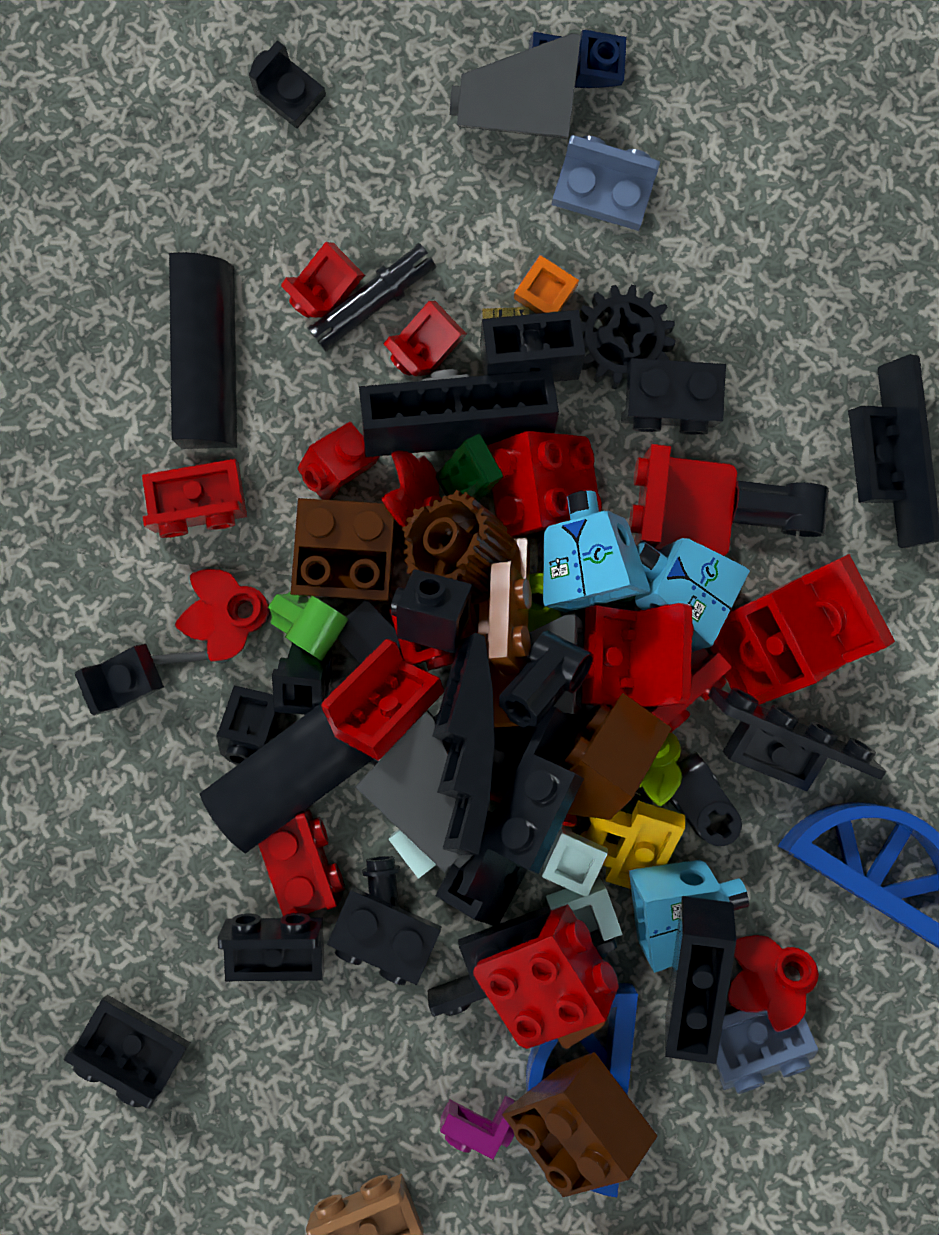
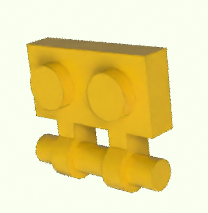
[580,801,685,889]

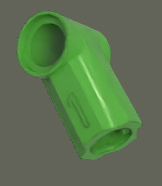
[268,591,349,661]

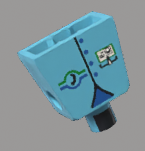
[543,491,650,612]
[635,538,750,652]
[629,860,749,973]

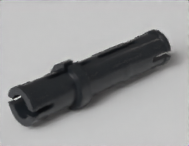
[307,243,436,352]

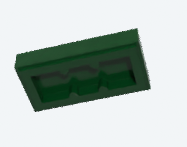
[436,433,504,502]

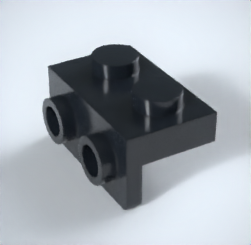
[621,358,726,435]
[327,887,442,985]
[217,913,325,982]
[64,994,191,1109]

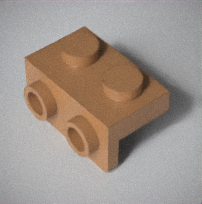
[306,1174,424,1235]

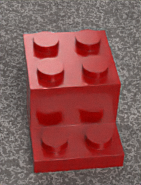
[710,554,895,705]

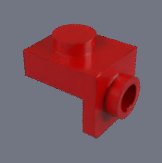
[281,242,365,318]
[383,301,467,377]
[297,421,380,500]

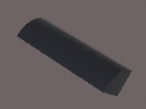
[169,252,237,449]
[359,370,559,457]
[199,703,399,854]

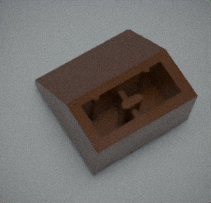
[290,498,397,602]
[557,693,672,820]
[502,1052,658,1197]

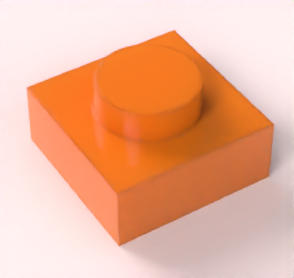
[514,255,579,314]

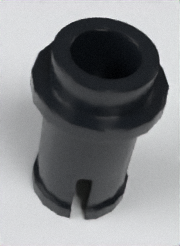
[362,856,400,907]

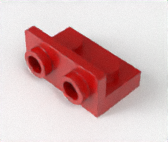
[258,809,345,916]

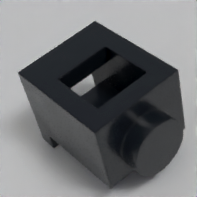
[272,642,332,715]

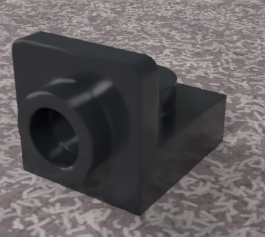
[249,41,326,128]
[75,644,164,716]
[216,685,278,765]

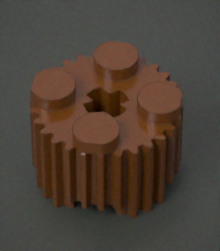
[402,490,517,605]

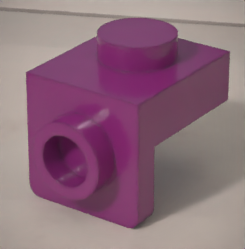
[440,1095,515,1160]

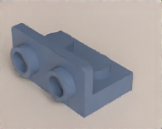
[552,135,660,231]
[716,1011,819,1094]

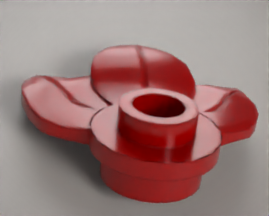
[382,451,442,527]
[175,569,269,662]
[727,935,819,1032]

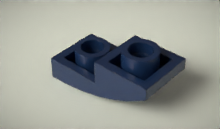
[529,29,627,88]

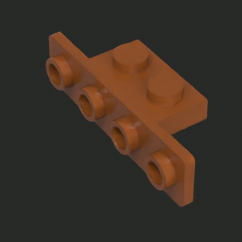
[478,538,532,728]

